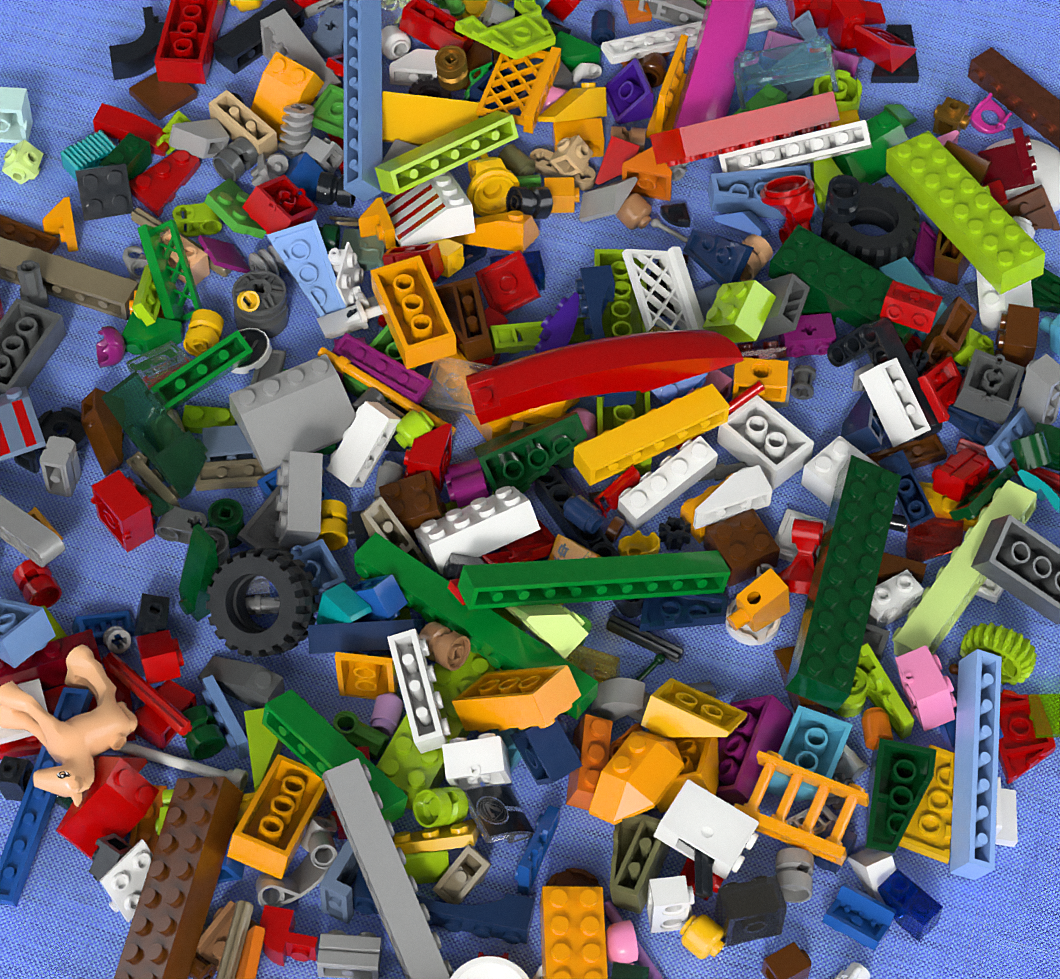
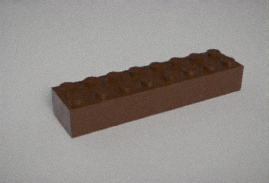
[114,776,244,979]

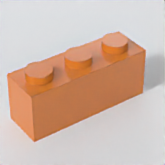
[566,714,613,811]

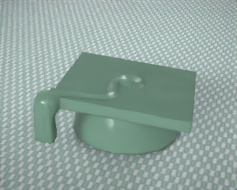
[340,229,385,271]

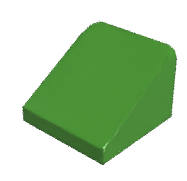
[884,104,917,128]

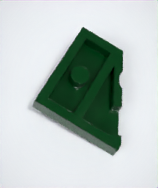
[1031,268,1060,314]

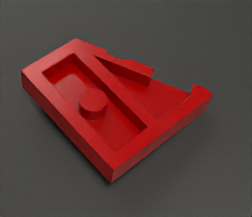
[917,355,962,423]

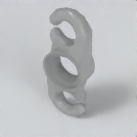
[122,246,148,283]

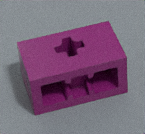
[778,313,837,358]

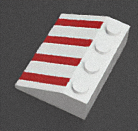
[383,171,475,246]

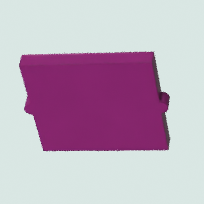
[198,235,251,273]

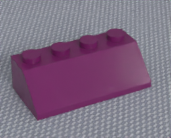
[716,694,793,807]

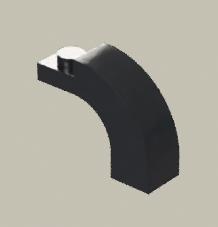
[109,6,164,80]

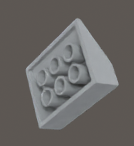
[229,354,356,473]

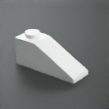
[693,465,772,529]

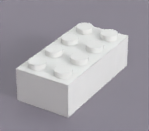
[414,486,540,574]

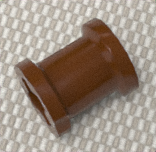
[189,951,217,979]

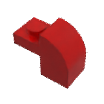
[259,905,319,967]

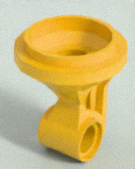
[466,153,520,217]

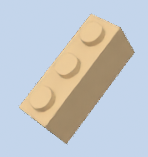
[208,90,278,159]

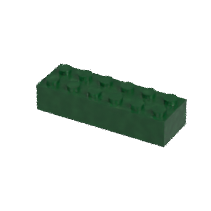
[768,224,916,347]

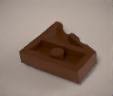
[1001,184,1060,231]

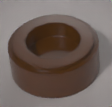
[605,516,625,544]

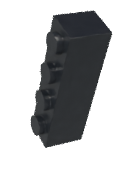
[214,0,305,74]

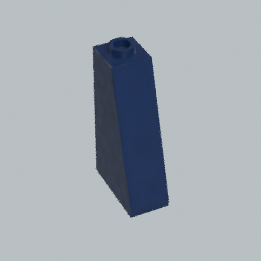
[308,619,426,654]

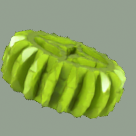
[959,622,1037,685]

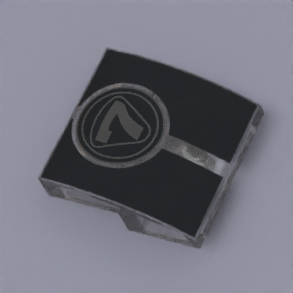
[464,785,535,844]

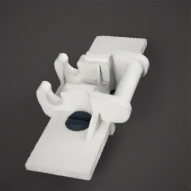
[316,282,437,339]

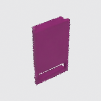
[914,221,938,277]

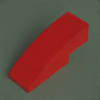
[93,103,169,157]

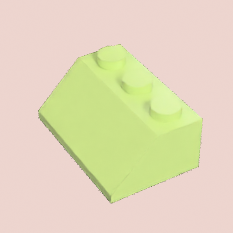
[505,604,589,659]

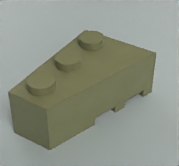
[609,814,671,914]

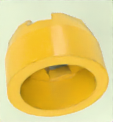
[236,290,260,312]

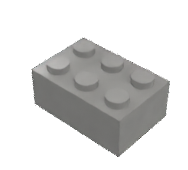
[274,451,323,547]

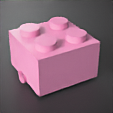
[895,645,957,732]

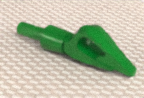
[463,62,493,101]

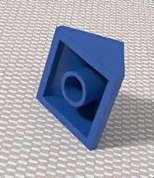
[280,152,325,204]

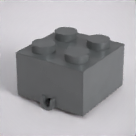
[953,349,1025,425]

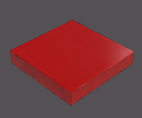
[475,250,542,315]

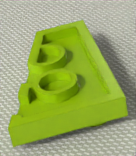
[857,643,914,740]

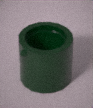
[1010,431,1053,471]

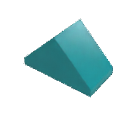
[316,582,372,625]

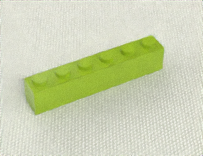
[374,110,519,195]

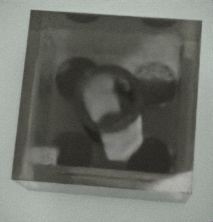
[714,875,787,947]

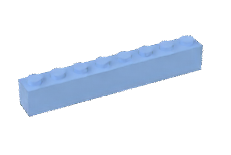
[950,649,1002,880]

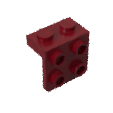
[977,127,1037,191]

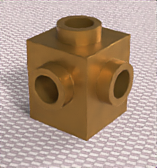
[932,96,971,136]

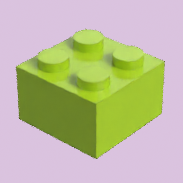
[702,280,776,343]

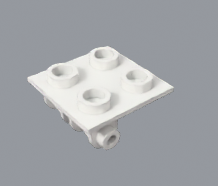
[328,242,364,308]
[99,839,153,922]

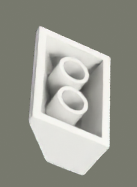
[976,269,1033,332]

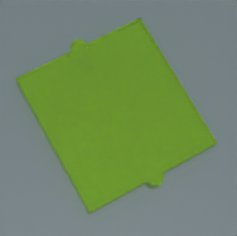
[1028,694,1060,738]

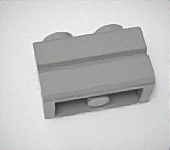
[40,436,82,497]
[317,930,382,979]

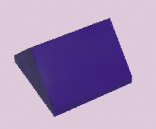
[604,58,654,125]

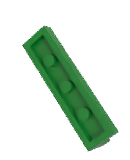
[137,219,203,324]

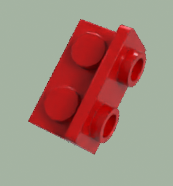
[880,280,943,333]

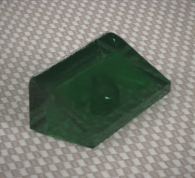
[135,483,174,517]

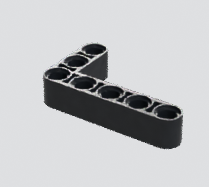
[827,317,942,441]

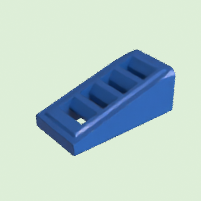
[72,610,135,646]

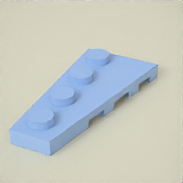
[267,220,346,317]

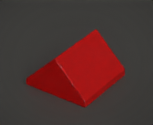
[854,24,917,73]

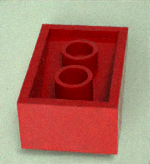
[56,757,159,860]

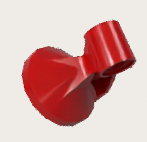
[760,175,815,245]
[777,518,823,594]

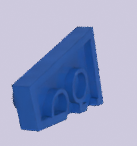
[514,805,560,896]

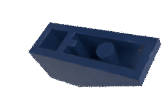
[840,389,884,454]

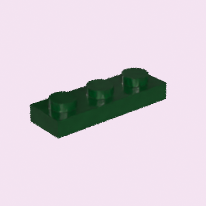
[949,465,1015,522]

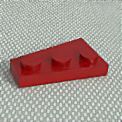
[129,150,201,218]

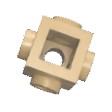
[550,135,594,177]

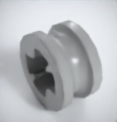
[103,626,131,654]

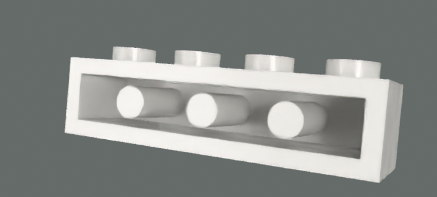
[617,436,718,531]
[387,629,451,754]

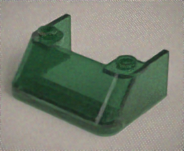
[101,371,208,499]

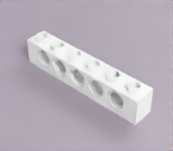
[719,120,873,173]

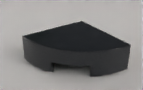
[660,203,690,228]

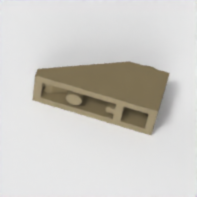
[360,497,429,565]

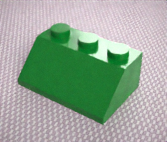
[831,110,908,185]

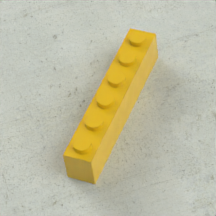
[573,384,730,486]

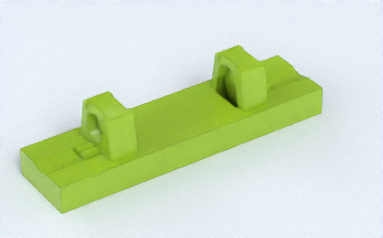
[489,317,590,354]

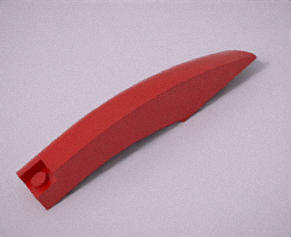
[466,330,744,425]

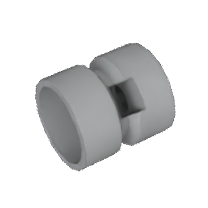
[774,848,814,903]

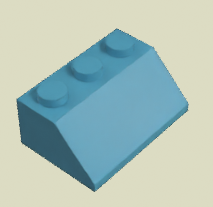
[766,705,853,802]

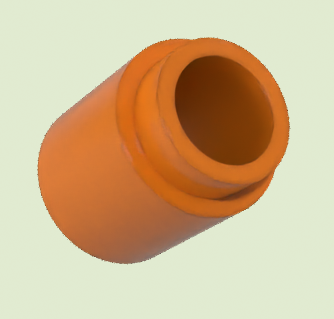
[861,707,894,750]

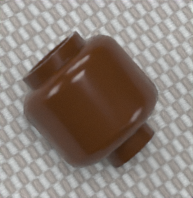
[638,52,668,88]

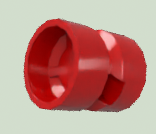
[12,559,62,608]

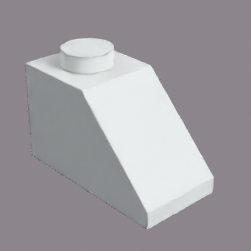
[389,49,439,86]

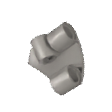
[255,815,337,907]

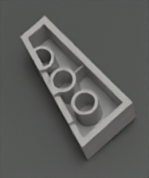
[260,9,342,106]

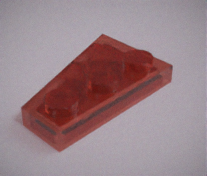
[737,340,787,359]

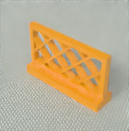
[645,34,688,139]
[476,47,561,134]

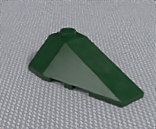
[865,738,937,853]

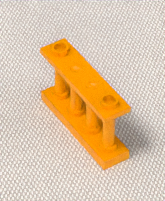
[734,751,869,866]

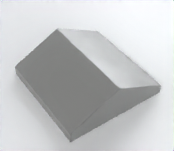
[579,176,638,223]

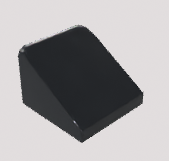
[14,451,39,474]

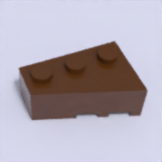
[934,229,971,285]
[434,277,494,362]

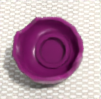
[96,326,125,368]

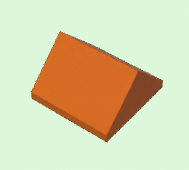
[622,147,672,201]

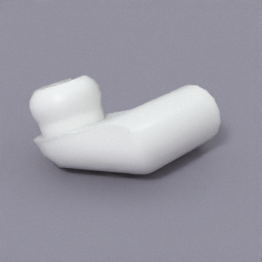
[571,63,602,87]

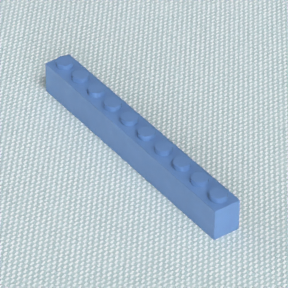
[344,0,383,202]

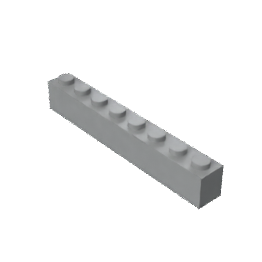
[322,758,453,979]

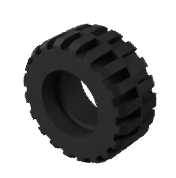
[820,182,920,271]
[206,548,319,657]

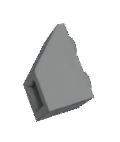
[168,118,230,159]

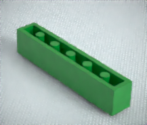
[262,689,408,823]

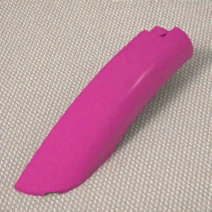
[673,0,756,129]

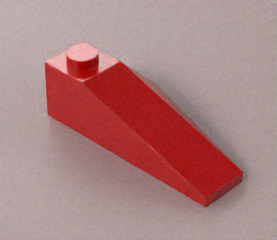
[785,0,886,30]

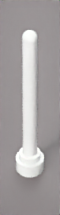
[118,742,248,792]

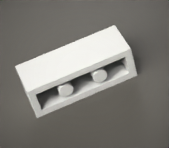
[859,358,931,447]
[326,401,402,488]

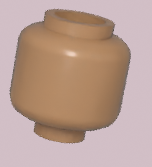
[615,193,652,230]

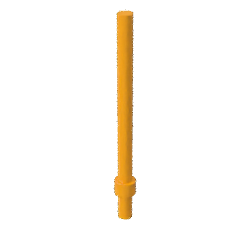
[317,347,457,436]

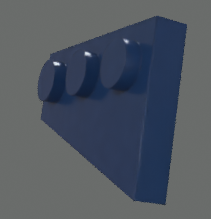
[683,229,754,286]
[639,594,729,632]

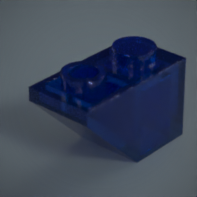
[877,868,943,942]

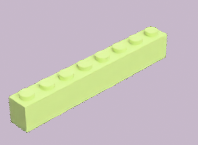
[892,480,1037,656]

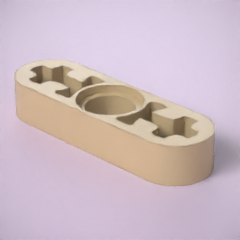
[530,148,596,191]

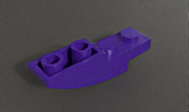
[528,292,579,356]

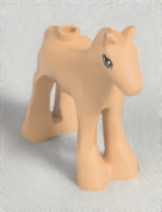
[0,645,138,807]

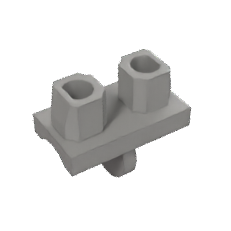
[251,153,288,187]

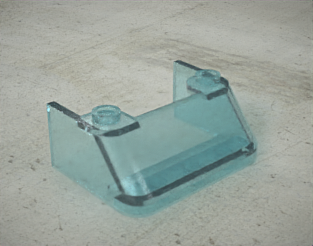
[733,36,838,110]

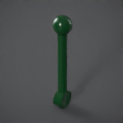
[635,654,665,681]

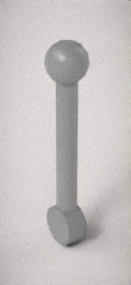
[651,218,689,243]

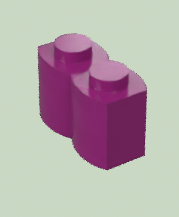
[444,457,489,508]

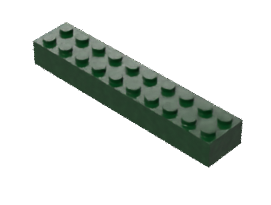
[784,455,901,711]

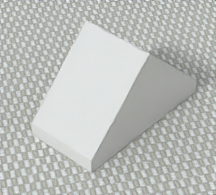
[847,848,903,904]

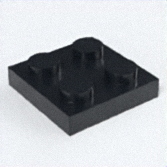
[75,162,134,221]

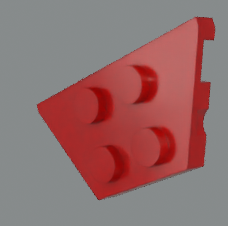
[998,689,1056,784]

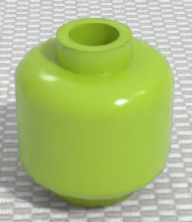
[394,410,435,449]

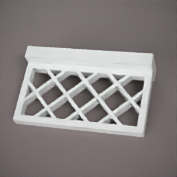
[622,246,705,332]

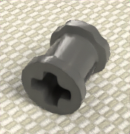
[790,365,816,400]

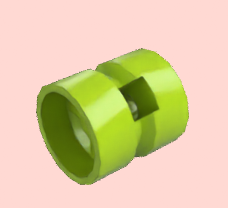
[831,667,869,718]
[413,786,469,828]

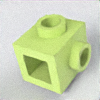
[2,139,44,185]

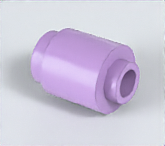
[370,693,404,737]

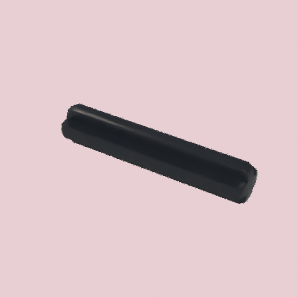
[606,615,684,663]

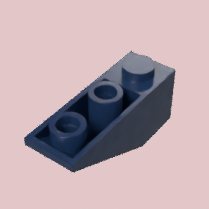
[878,450,936,528]

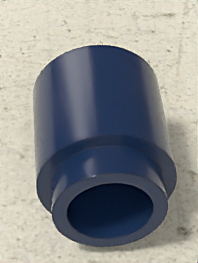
[591,9,615,45]
[563,495,605,534]

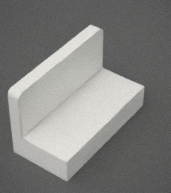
[995,777,1018,847]

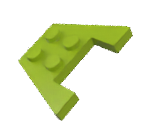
[455,0,556,60]

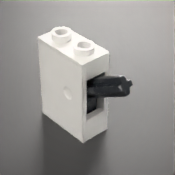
[654,779,759,899]

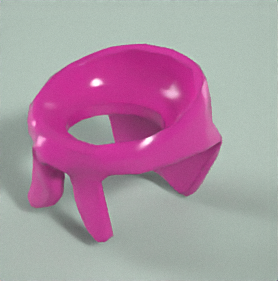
[970,93,1012,134]

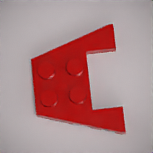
[482,520,556,564]

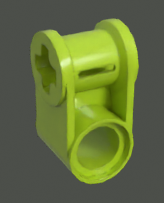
[172,202,222,237]

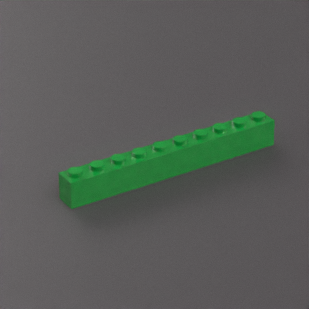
[354,532,598,720]
[457,550,731,610]

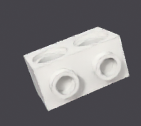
[867,570,924,628]
[646,875,694,933]

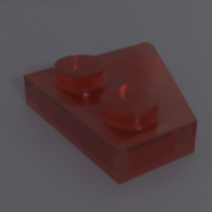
[905,517,964,562]

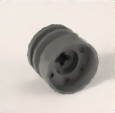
[232,270,289,339]

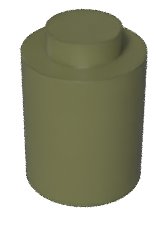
[498,144,535,176]

